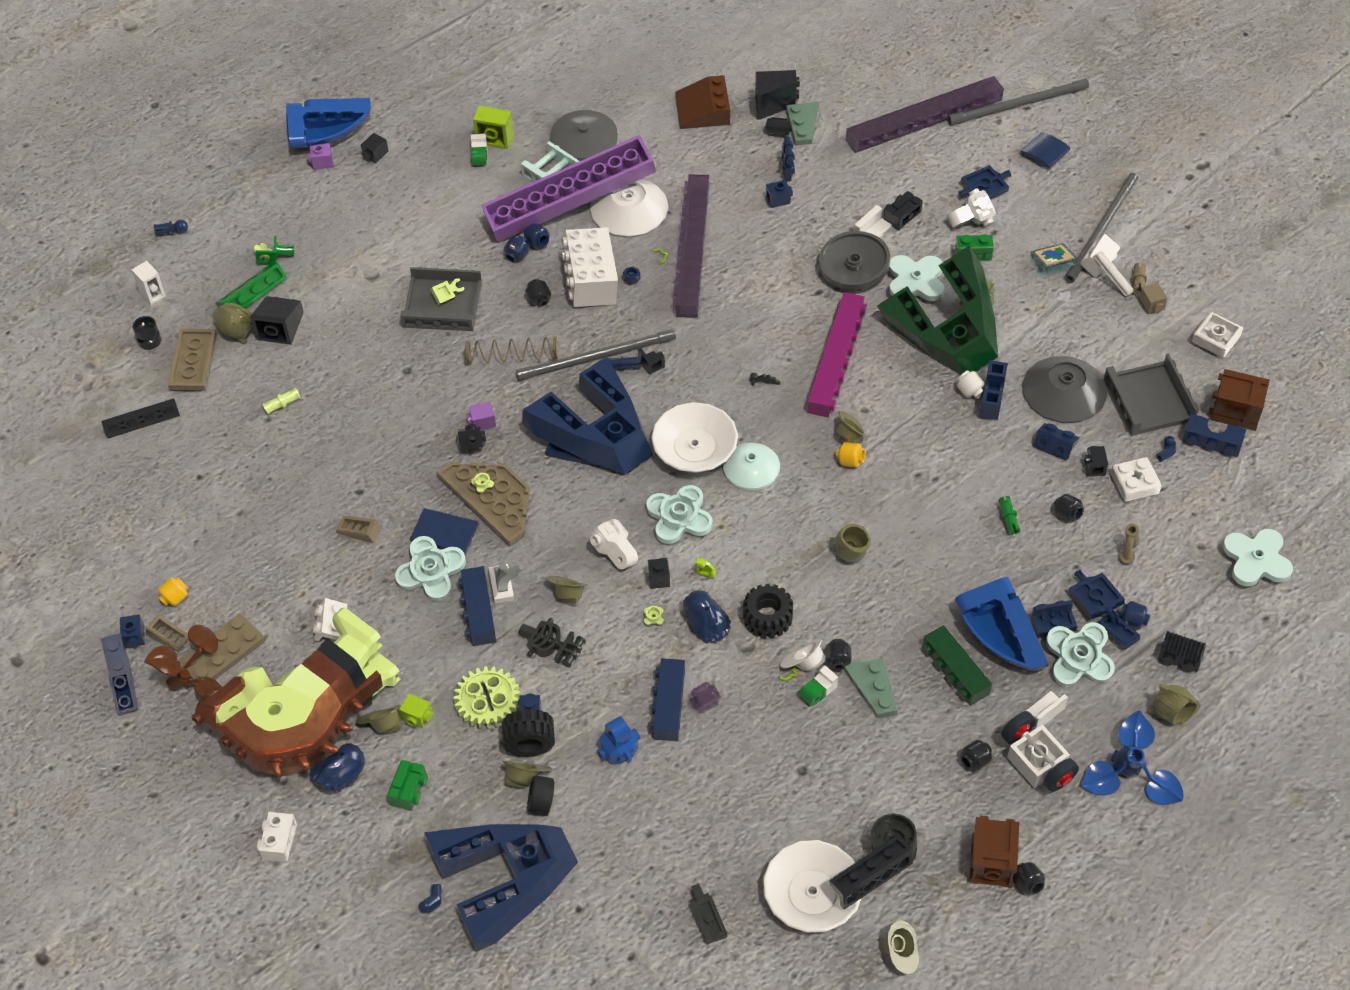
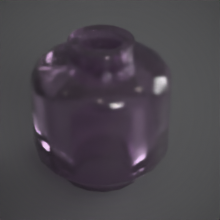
[690,682,721,712]

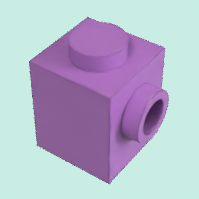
[307,143,334,170]
[467,402,496,430]

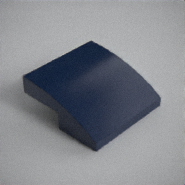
[1020,132,1070,168]

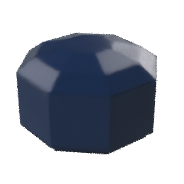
[623,266,641,284]

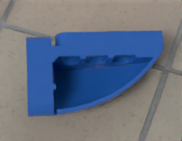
[286,98,371,148]
[955,577,1049,671]

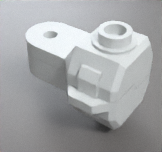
[947,189,996,228]
[589,519,638,569]

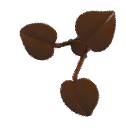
[144,625,222,698]

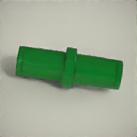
[998,496,1021,535]

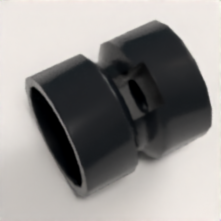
[132,316,162,350]

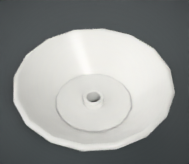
[590,179,669,237]
[651,402,738,473]
[763,840,861,933]

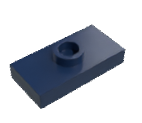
[1097,615,1140,650]

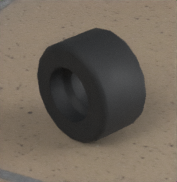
[527,775,555,816]

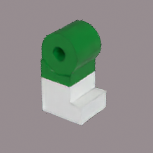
[471,134,487,166]
[799,666,838,706]

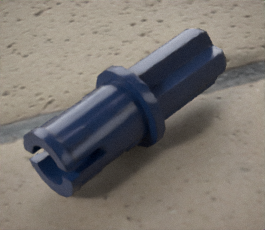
[609,356,641,370]

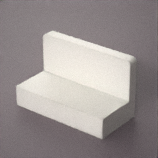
[854,205,891,238]
[1026,691,1068,730]

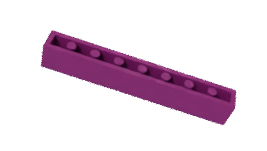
[807,292,867,418]

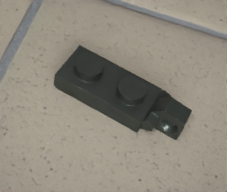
[690,884,728,945]

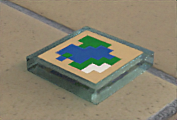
[1031,243,1079,273]

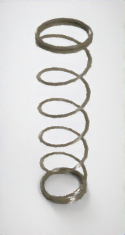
[465,337,558,364]

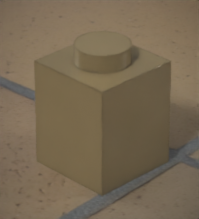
[1139,283,1168,314]

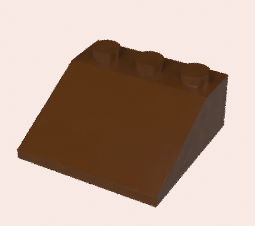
[675,75,730,129]

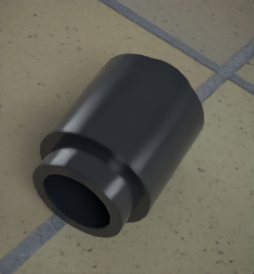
[766,117,791,136]

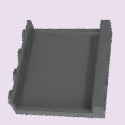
[400,267,482,331]
[1104,353,1199,436]

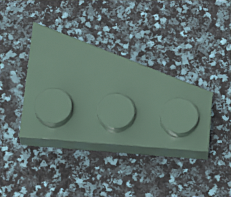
[786,101,819,146]

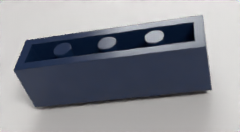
[458,566,497,646]
[650,658,685,741]

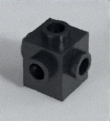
[458,424,486,452]

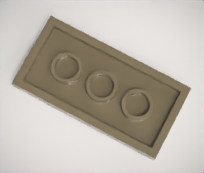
[168,329,217,390]
[177,613,266,680]

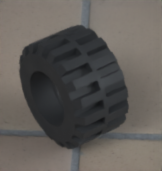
[743,584,793,639]
[502,709,555,757]

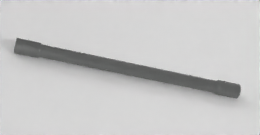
[947,78,1089,125]
[1065,173,1139,283]
[516,329,676,380]

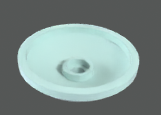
[723,443,780,491]

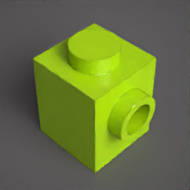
[399,693,433,729]

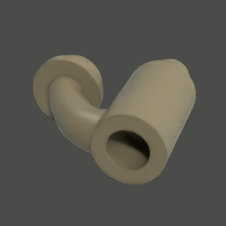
[1120,524,1140,565]

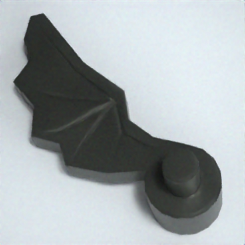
[750,373,780,385]

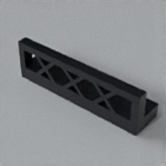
[101,398,180,439]
[829,834,913,910]

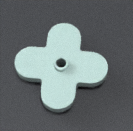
[889,255,944,301]
[647,485,713,544]
[1223,529,1293,586]
[395,536,466,601]
[1046,622,1115,687]

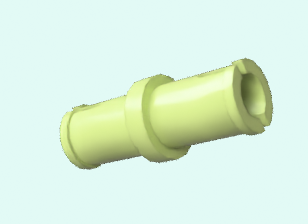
[262,387,301,415]

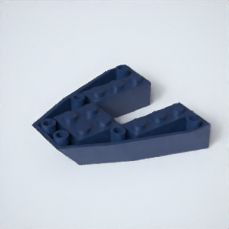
[522,357,653,474]
[424,824,578,952]

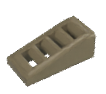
[336,515,381,543]
[146,614,189,652]

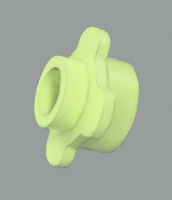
[471,473,494,493]
[644,606,664,625]

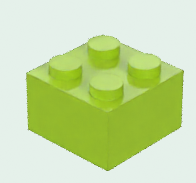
[473,105,514,149]

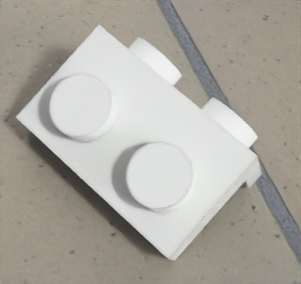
[313,598,347,641]

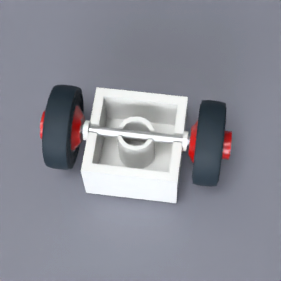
[1001,711,1079,792]

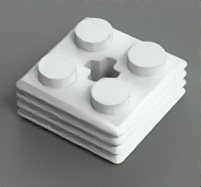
[1192,312,1243,357]
[1111,457,1162,502]

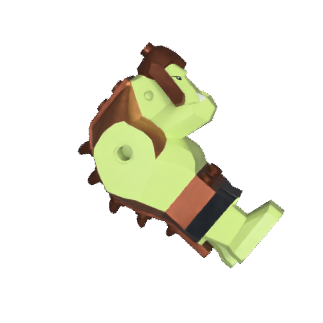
[191,607,401,776]

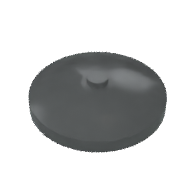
[550,110,618,161]
[819,231,890,290]

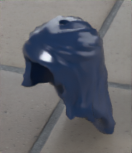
[683,590,731,643]
[310,743,366,791]

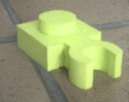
[430,279,464,305]

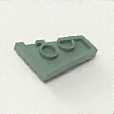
[843,658,897,718]

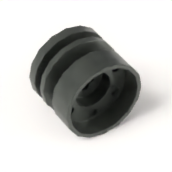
[871,813,917,862]

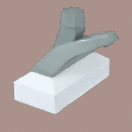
[489,563,523,604]

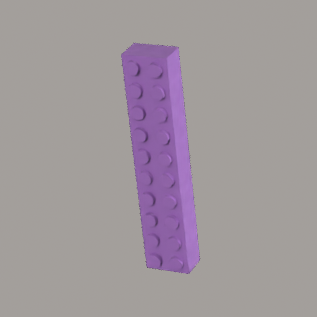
[481,135,656,242]

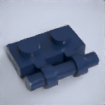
[781,136,795,182]

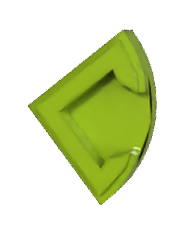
[696,557,717,579]

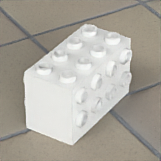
[562,228,618,307]

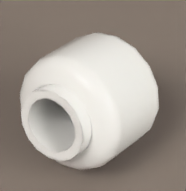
[957,371,985,398]

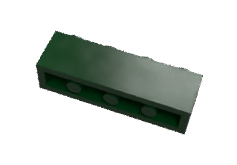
[922,625,992,706]

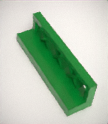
[216,263,288,308]

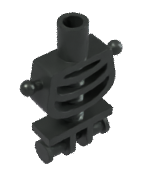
[519,618,586,667]

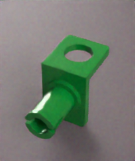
[256,236,294,264]

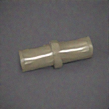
[1133,263,1147,294]

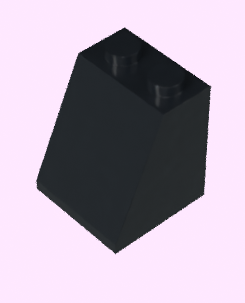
[755,70,800,120]
[250,296,304,345]

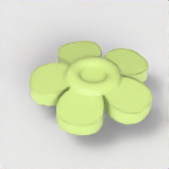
[254,243,272,260]

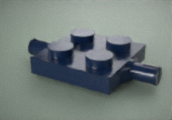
[958,165,1011,199]
[1068,570,1125,621]

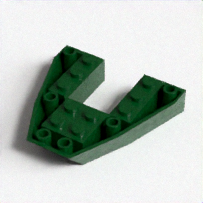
[877,246,998,374]

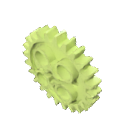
[454,666,520,729]

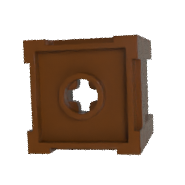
[1208,369,1270,431]
[969,815,1020,888]

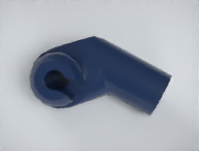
[1156,436,1176,462]
[418,884,442,913]

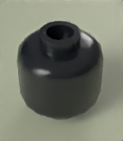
[525,279,552,306]
[1054,494,1084,522]
[825,639,852,670]
[960,740,992,771]
[1013,862,1045,895]

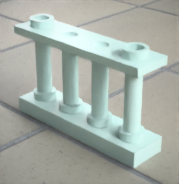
[521,141,579,182]

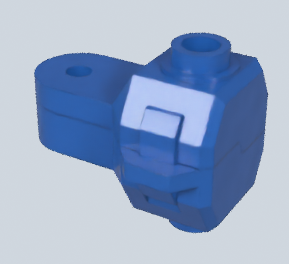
[597,716,640,764]

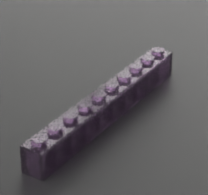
[846,76,1004,153]
[673,174,709,318]

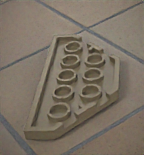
[437,462,530,546]

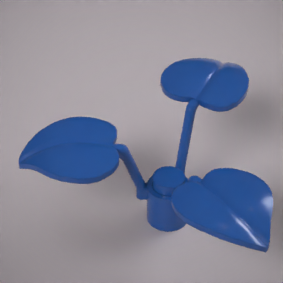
[1082,710,1184,805]

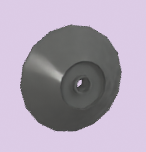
[1022,356,1108,423]

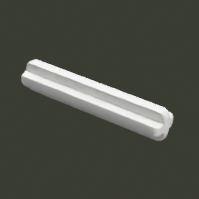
[1094,250,1134,296]

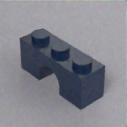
[979,360,1008,420]
[1182,413,1247,458]

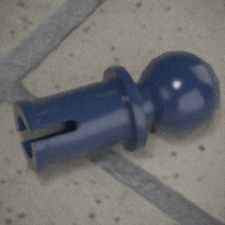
[154,219,188,235]

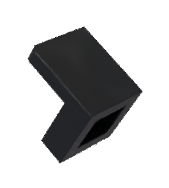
[638,348,665,375]

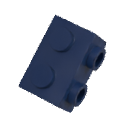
[1033,423,1079,460]
[1031,600,1077,637]

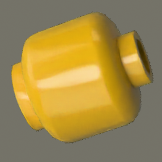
[836,442,866,468]
[158,577,188,606]

